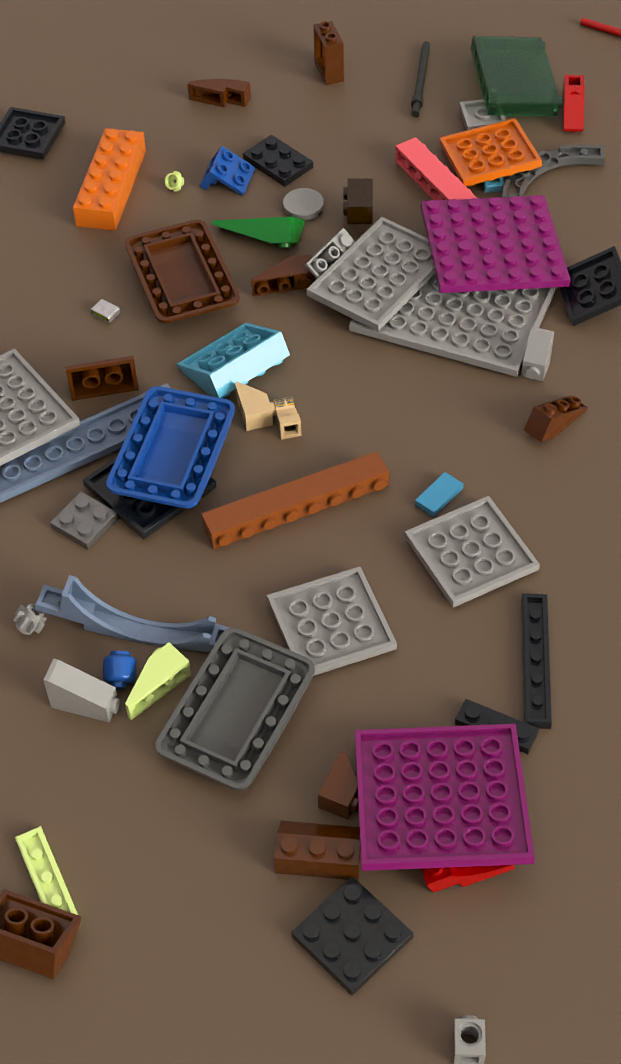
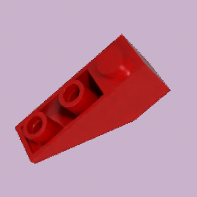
[562,74,585,132]

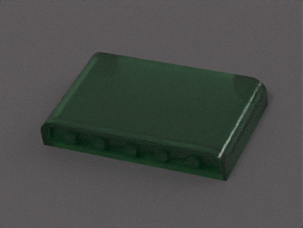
[471,36,562,116]

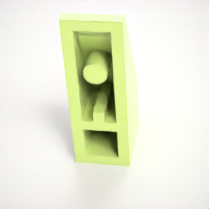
[125,642,191,720]

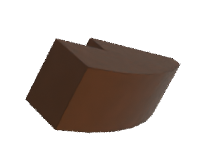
[188,79,251,108]

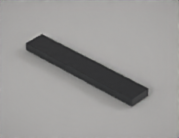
[521,593,552,729]

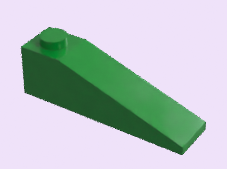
[212,217,305,248]

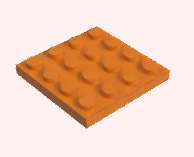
[440,118,542,186]

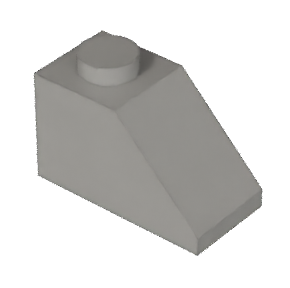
[521,326,554,382]

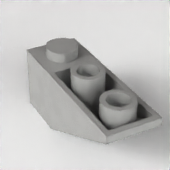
[305,228,355,279]

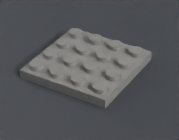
[404,496,540,608]
[267,566,397,676]

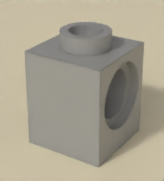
[453,1015,486,1064]

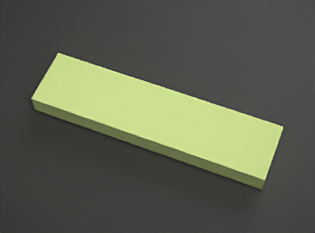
[15,826,78,915]

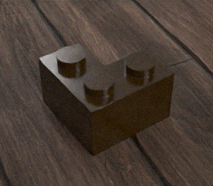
[343,178,373,224]

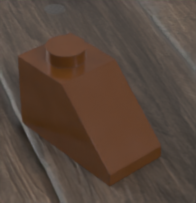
[318,751,359,820]

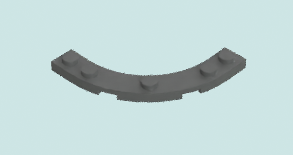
[502,145,605,197]

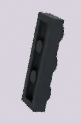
[455,699,539,754]

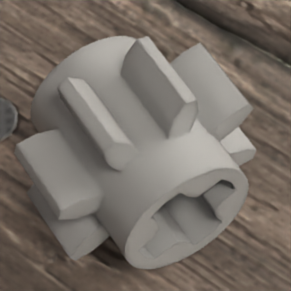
[13,604,47,635]

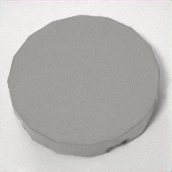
[283,188,324,221]

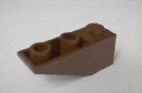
[251,254,315,297]
[524,395,588,442]

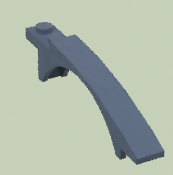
[35,575,230,653]

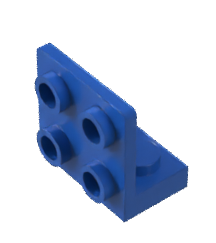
[199,146,255,195]

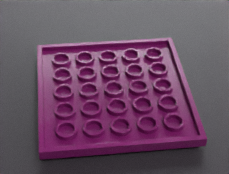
[420,195,571,293]
[355,724,535,871]

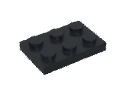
[243,135,313,187]

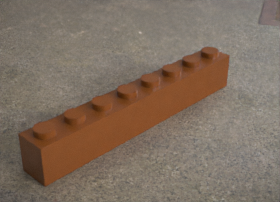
[201,451,389,549]

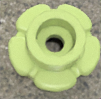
[165,171,184,192]

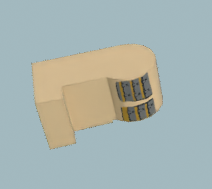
[273,396,301,440]

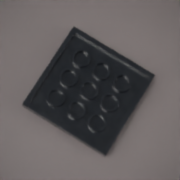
[83,456,216,540]

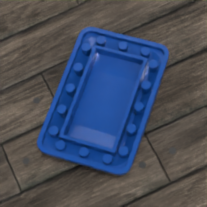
[106,386,235,508]

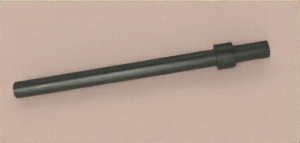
[411,41,430,117]

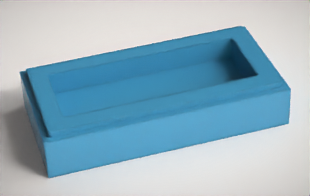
[415,472,464,517]

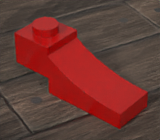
[422,865,515,893]

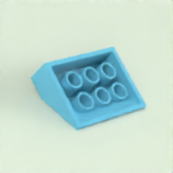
[176,322,290,398]

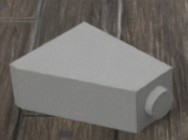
[43,658,120,722]

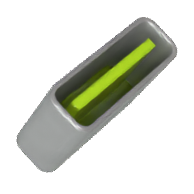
[90,299,120,324]

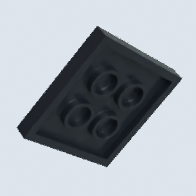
[0,107,66,159]
[559,246,621,326]
[291,876,413,995]

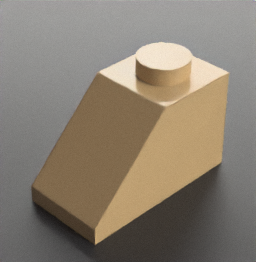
[235,382,276,431]

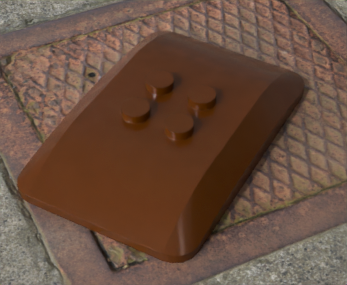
[125,220,240,324]

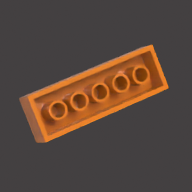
[73,128,146,231]

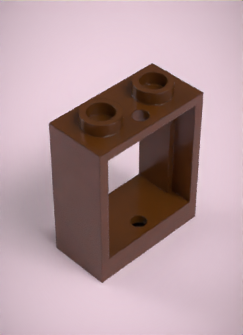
[313,21,344,85]

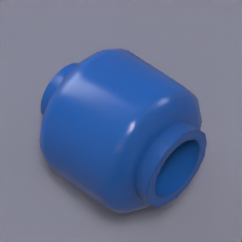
[102,651,136,690]

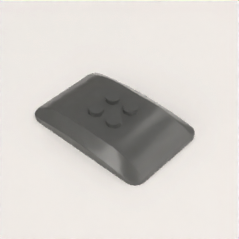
[155,628,315,791]

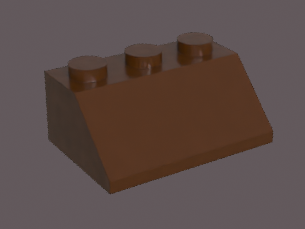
[65,355,139,401]
[274,821,361,881]
[0,889,82,979]

